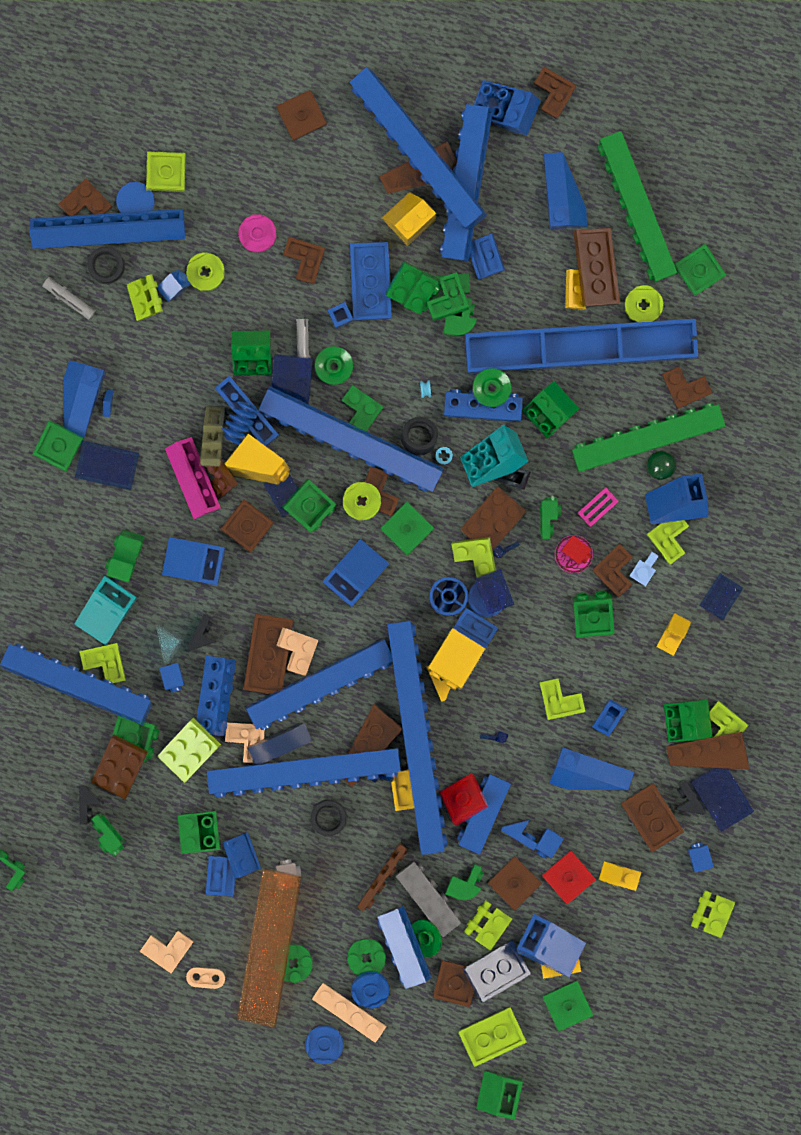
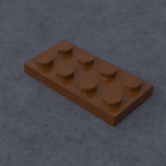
[573,228,620,307]
[243,614,293,694]

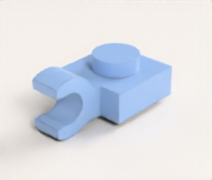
[629,552,658,586]

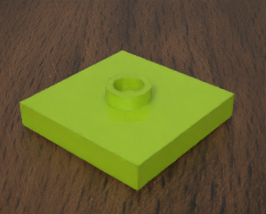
[146,152,185,192]

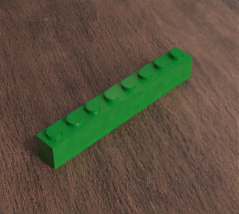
[597,131,677,284]
[571,403,726,473]

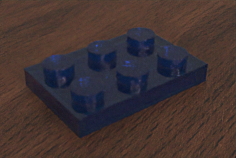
[272,354,313,404]
[75,440,140,490]
[691,768,754,832]

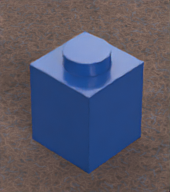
[157,270,191,302]
[328,302,353,330]
[159,663,185,693]
[536,828,564,859]
[687,842,714,872]

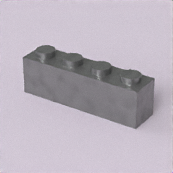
[396,861,462,937]

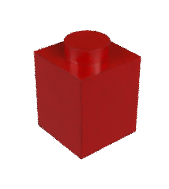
[561,536,591,565]

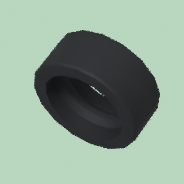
[87,246,125,284]
[401,417,439,455]
[310,800,347,836]

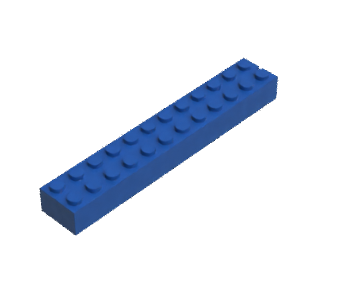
[465,319,698,374]
[387,621,448,855]

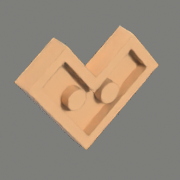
[276,628,318,676]
[225,723,265,763]
[140,931,194,973]

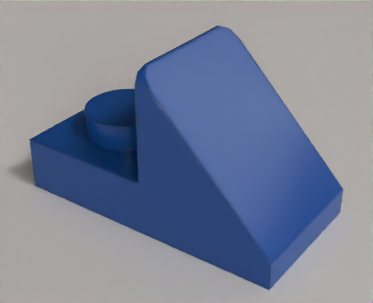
[592,699,627,737]
[500,819,538,850]

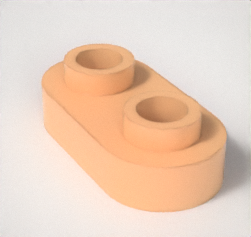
[186,967,225,989]

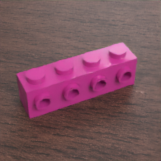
[165,437,221,519]

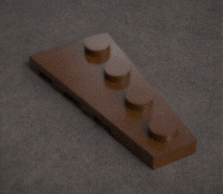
[379,142,457,194]
[357,842,407,911]

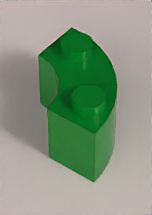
[105,530,145,583]

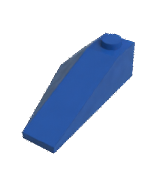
[544,152,588,230]
[64,361,106,445]
[549,747,634,790]

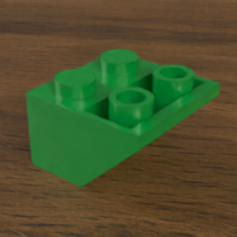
[231,330,272,376]
[522,381,580,439]
[664,699,712,742]
[178,811,220,854]
[476,1070,523,1120]

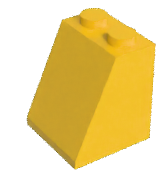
[382,192,436,246]
[225,434,290,485]
[427,628,485,690]

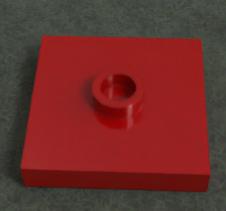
[440,773,488,826]
[542,850,596,904]

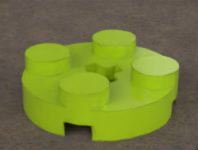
[186,253,225,291]
[625,285,663,323]
[343,482,381,520]

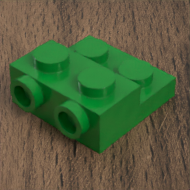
[385,261,440,314]
[282,478,336,533]
[540,497,561,541]
[572,590,614,638]
[112,716,160,762]
[92,812,126,856]

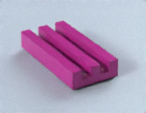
[578,488,619,527]

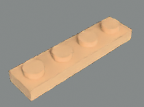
[312,983,386,1043]

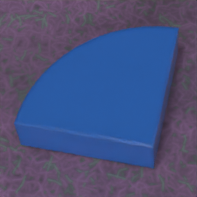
[103,390,114,417]

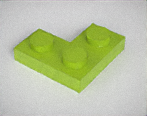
[646,520,689,565]
[451,537,497,578]
[79,643,126,683]
[539,678,585,720]
[709,701,749,737]

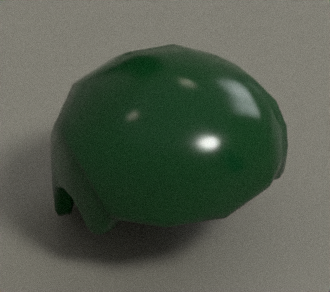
[646,451,677,480]

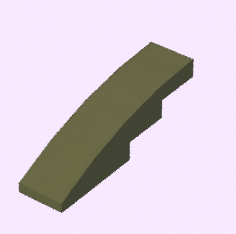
[201,406,225,466]

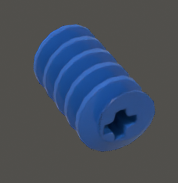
[222,401,260,445]

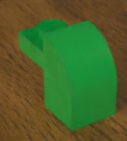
[443,298,477,337]
[445,863,484,900]

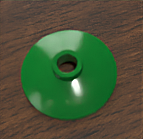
[315,346,353,385]
[473,368,511,407]
[412,920,442,957]

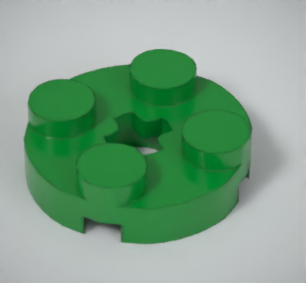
[347,938,386,976]
[274,944,313,983]

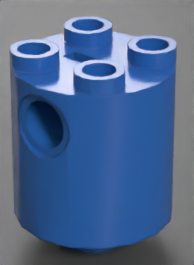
[429,577,468,616]

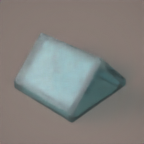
[156,626,186,664]

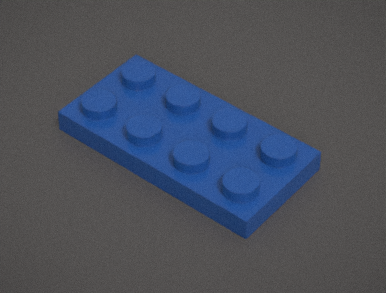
[350,242,392,321]

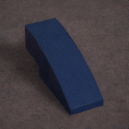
[247,723,312,765]

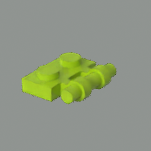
[127,274,163,321]
[691,890,735,938]
[464,900,512,951]

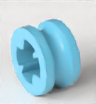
[420,380,431,398]
[435,447,453,465]

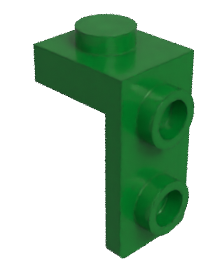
[0,849,27,891]

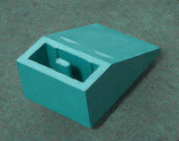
[460,425,528,487]
[74,576,138,645]

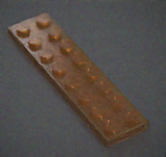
[238,868,302,1028]

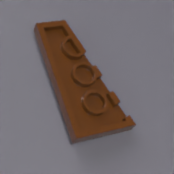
[343,704,403,787]
[666,732,750,770]

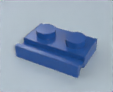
[470,234,505,280]
[453,608,498,651]
[222,832,261,879]
[206,855,235,897]

